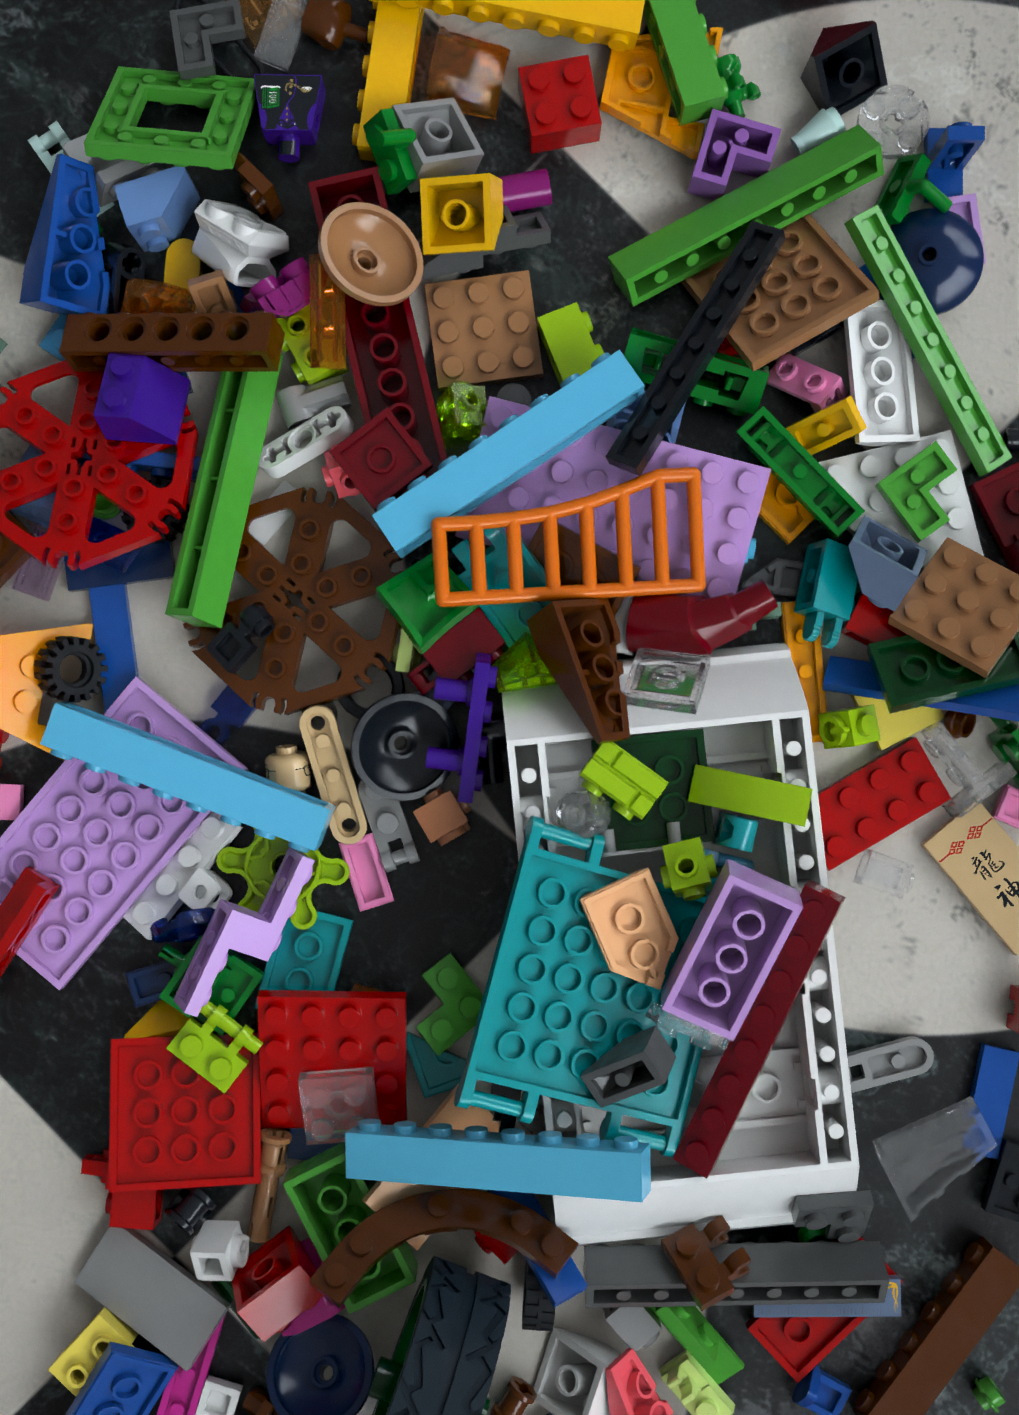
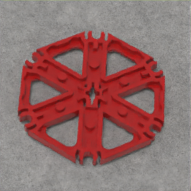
[0,360,199,571]

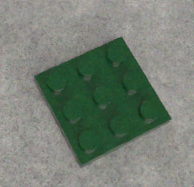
[590,729,715,851]

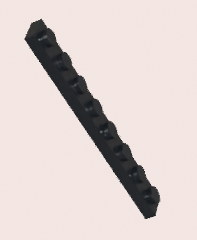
[605,221,786,476]

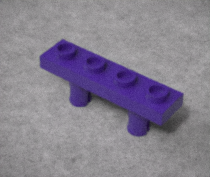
[425,652,497,803]

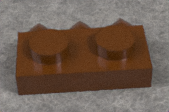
[234,152,284,221]

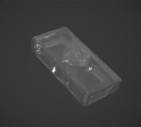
[254,0,309,73]

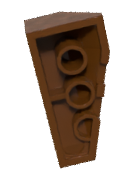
[527,598,630,744]

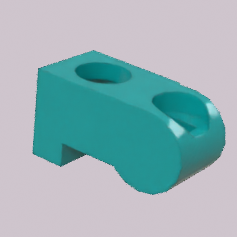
[712,811,759,853]

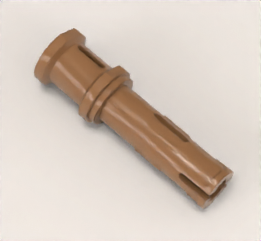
[246,1128,292,1243]

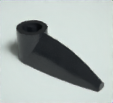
[102,241,146,314]

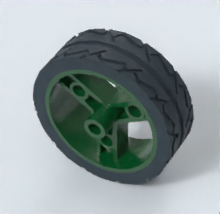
[367,1256,511,1415]

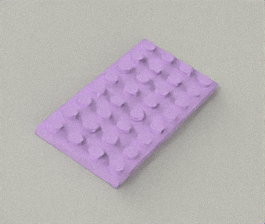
[455,396,771,598]
[0,676,248,990]

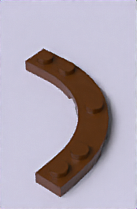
[309,1189,579,1309]

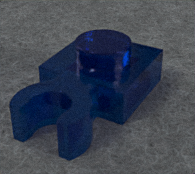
[200,685,257,745]

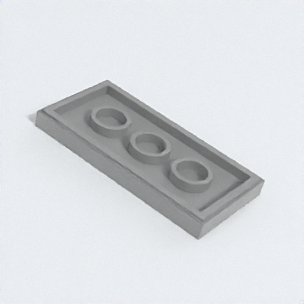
[74,1227,231,1371]

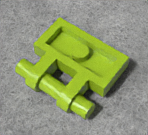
[166,1001,263,1093]

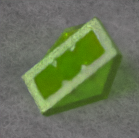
[492,631,557,693]

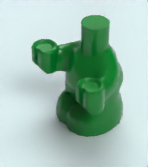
[717,54,761,118]

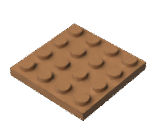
[681,214,879,372]

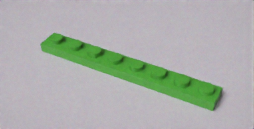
[844,204,1012,477]

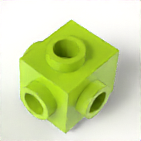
[660,837,718,901]

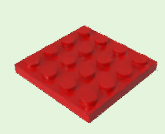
[257,990,407,1129]
[109,1033,261,1193]

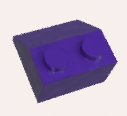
[93,353,191,445]

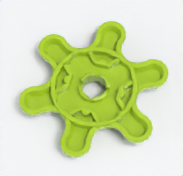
[216,825,350,930]

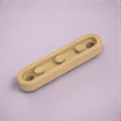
[299,704,367,844]

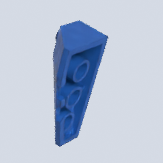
[19,154,110,315]

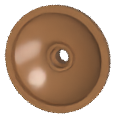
[318,202,424,306]

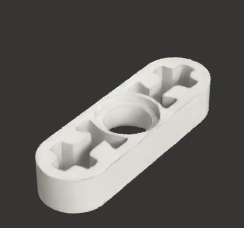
[259,406,354,478]

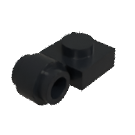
[206,604,275,674]

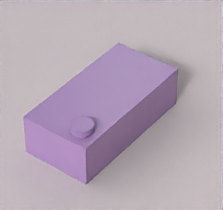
[661,859,803,1041]

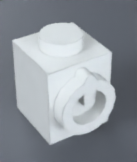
[190,1220,250,1281]

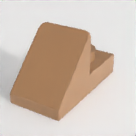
[187,269,240,313]

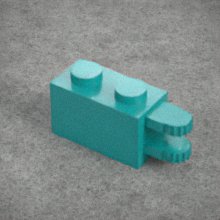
[794,538,858,649]

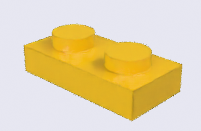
[785,395,867,455]

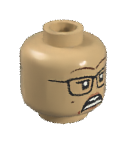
[265,744,313,794]

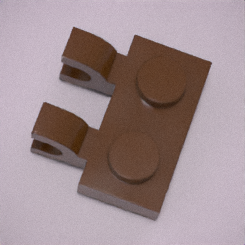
[661,1215,751,1311]

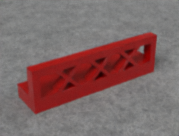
[0,866,60,978]

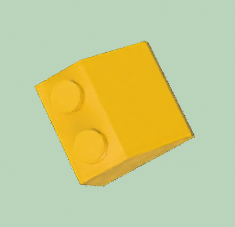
[420,173,504,255]

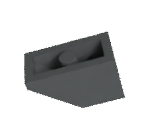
[580,1026,676,1108]

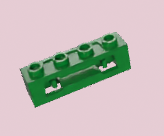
[624,327,770,417]
[736,406,865,539]

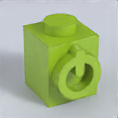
[818,704,881,749]

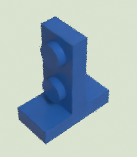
[924,122,985,202]

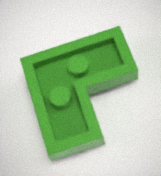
[875,441,957,543]
[415,953,483,1056]

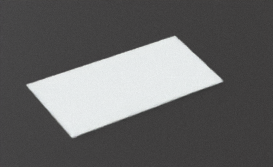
[249,480,305,545]

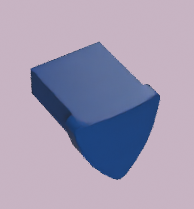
[792,1364,852,1415]

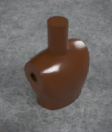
[301,0,368,51]

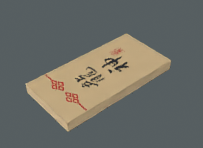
[920,799,1019,956]

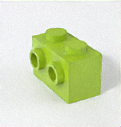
[276,302,349,386]

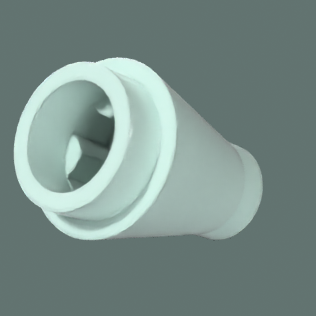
[790,107,846,156]

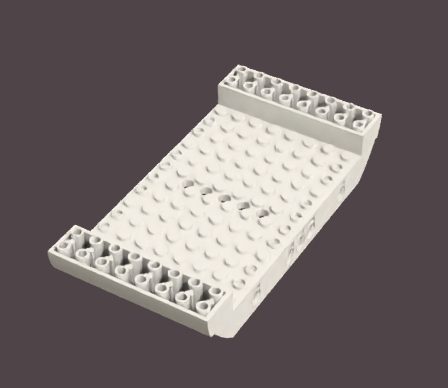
[499,642,860,1246]

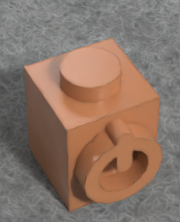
[413,787,471,846]

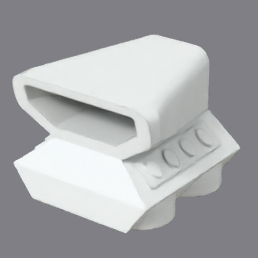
[192,199,289,288]

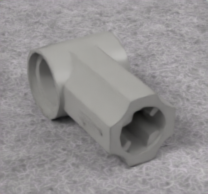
[276,375,352,430]

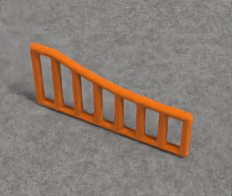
[431,467,706,607]

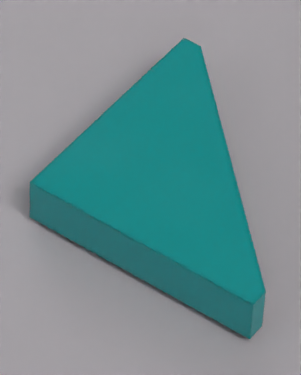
[407,1032,466,1099]

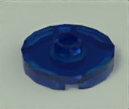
[149,908,215,943]

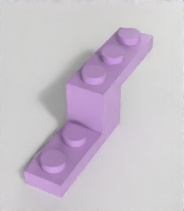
[173,847,315,1017]

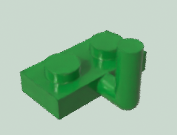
[363,108,418,195]
[874,153,952,225]

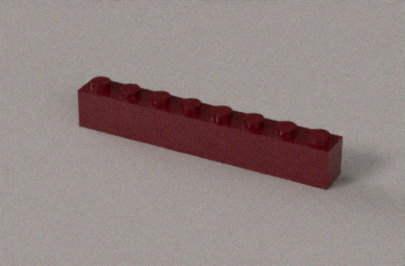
[673,880,846,1179]

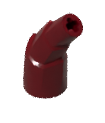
[626,579,778,656]

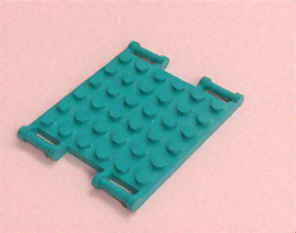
[454,815,720,1158]

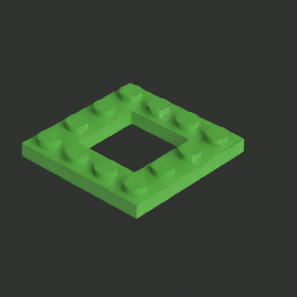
[84,66,257,170]

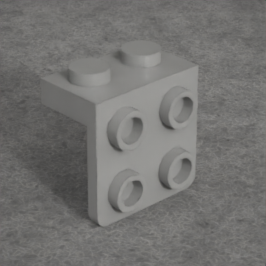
[63,134,165,207]

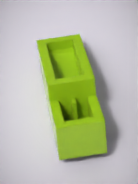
[687,764,813,827]

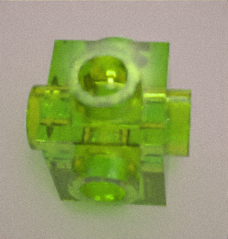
[436,381,488,441]

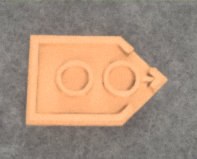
[579,867,679,990]

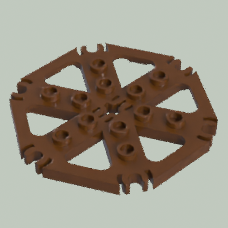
[183,487,404,715]

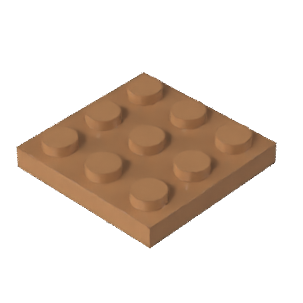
[424,270,543,391]
[888,537,1019,678]

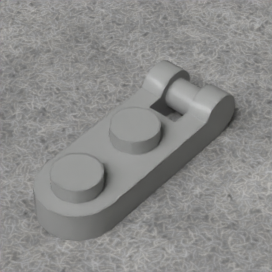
[358,780,421,873]
[847,1036,934,1093]

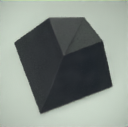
[800,20,888,115]

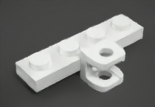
[123,811,243,940]

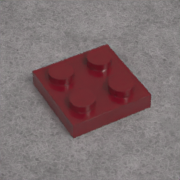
[329,407,433,512]

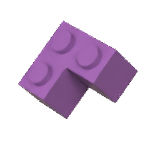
[687,109,781,200]

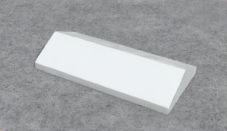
[844,300,920,447]

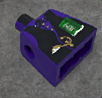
[254,74,326,163]

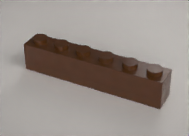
[853,1236,1019,1415]

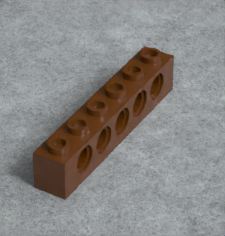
[59,311,285,372]

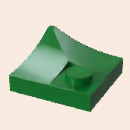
[376,553,479,655]

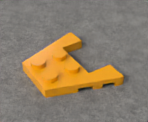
[600,27,723,160]
[0,623,93,761]

